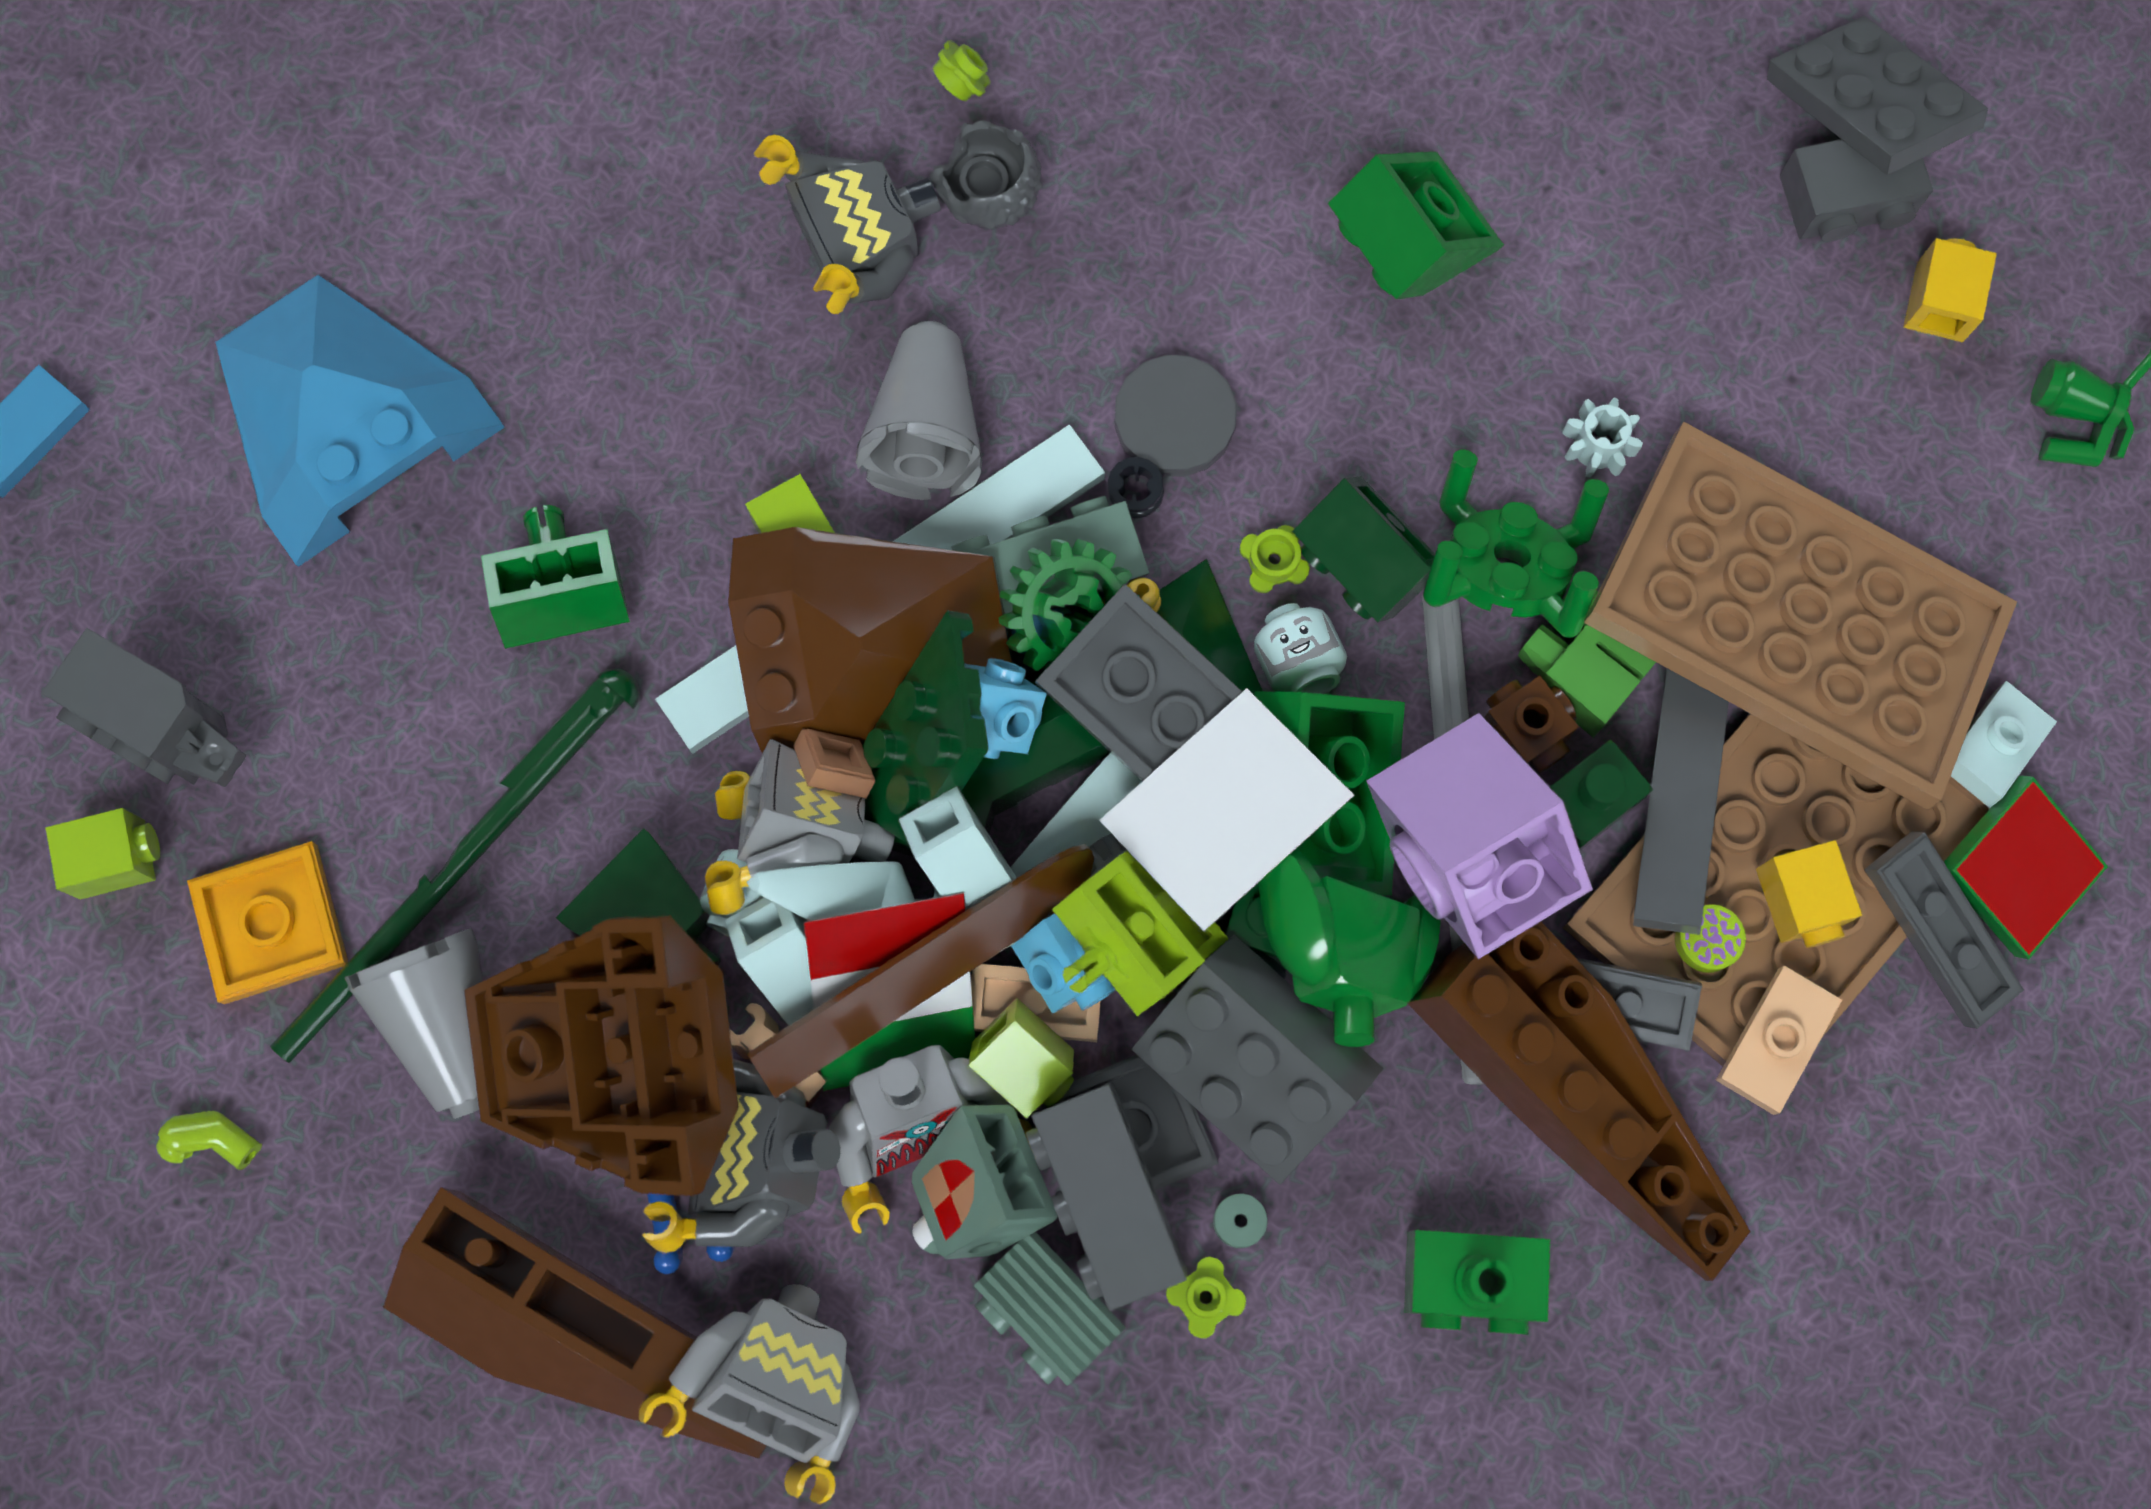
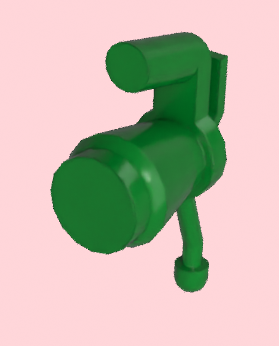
[2030,337,2151,467]

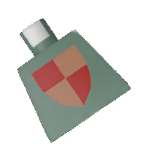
[911,1105,1058,1259]

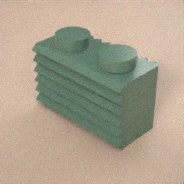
[974,1232,1126,1386]

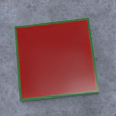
[1944,776,2108,959]

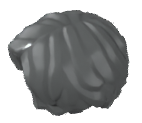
[930,120,1042,229]

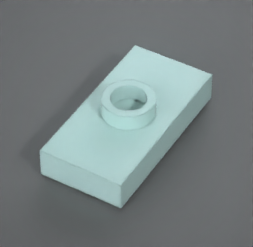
[1951,681,2057,808]

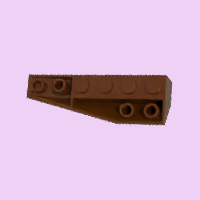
[1408,921,1751,1281]
[383,1187,767,1459]

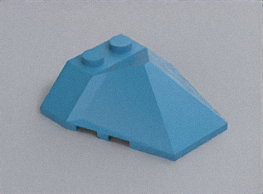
[215,275,504,567]

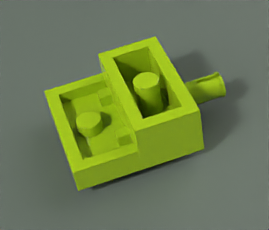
[1052,850,1228,1016]

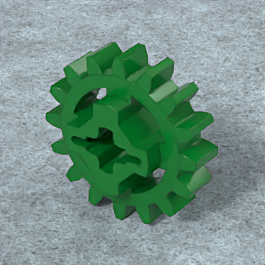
[998,538,1139,671]

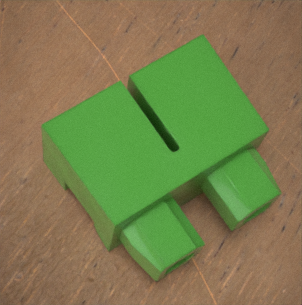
[1518,590,1656,738]

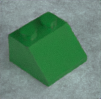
[1327,151,1504,300]

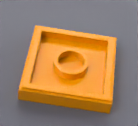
[187,841,348,1004]

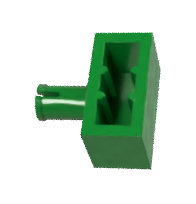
[481,505,630,649]
[1404,1230,1550,1335]

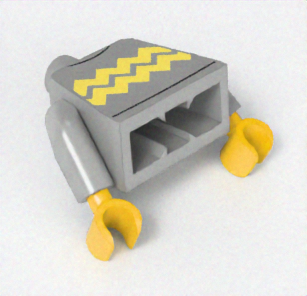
[705,739,895,915]
[639,1284,860,1504]

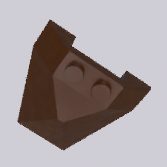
[728,527,1013,754]
[464,916,739,1196]

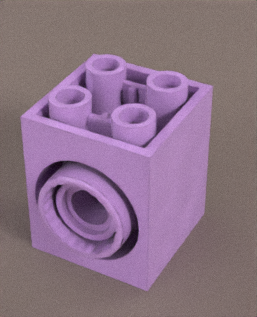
[1366,713,1592,959]

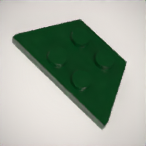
[862,610,989,842]

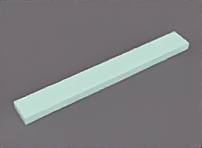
[655,424,1105,754]

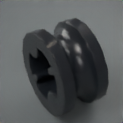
[1107,457,1164,519]

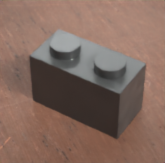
[1779,139,1934,242]

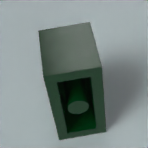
[1292,476,1435,623]

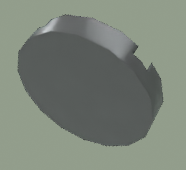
[1115,355,1237,477]

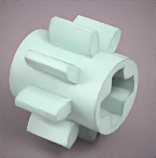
[1562,398,1643,478]

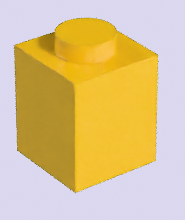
[1903,238,1997,342]
[1756,840,1862,948]

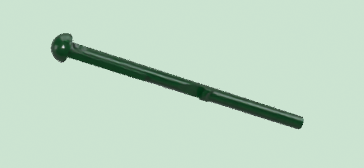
[270,669,640,1063]

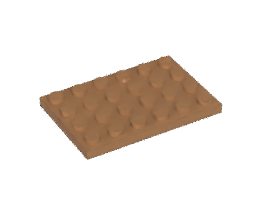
[1584,422,2017,810]
[1562,713,1990,1067]

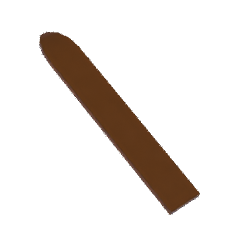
[746,844,1095,1099]

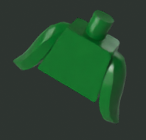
[1258,848,1441,1047]

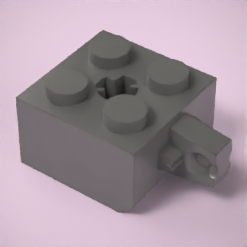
[41,628,246,787]

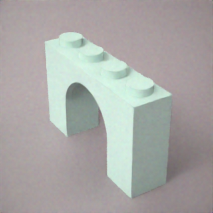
[725,786,1018,1026]

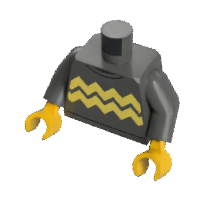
[754,135,941,314]
[642,1059,841,1253]

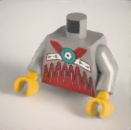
[829,1045,1035,1234]

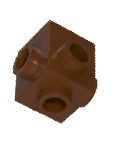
[1484,676,1579,774]

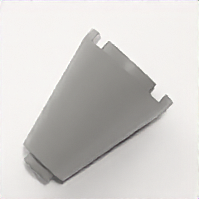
[856,321,982,500]
[345,928,483,1119]

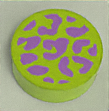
[1675,904,1746,973]

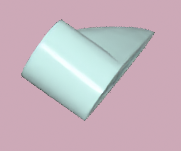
[1010,753,1142,878]
[747,862,916,921]

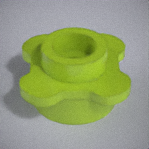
[933,40,990,101]
[1239,525,1310,593]
[1166,1257,1246,1338]

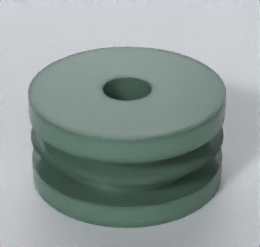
[1213,1194,1267,1248]

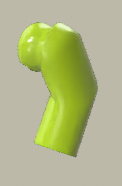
[156,1111,262,1170]

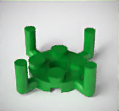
[1423,450,1609,638]

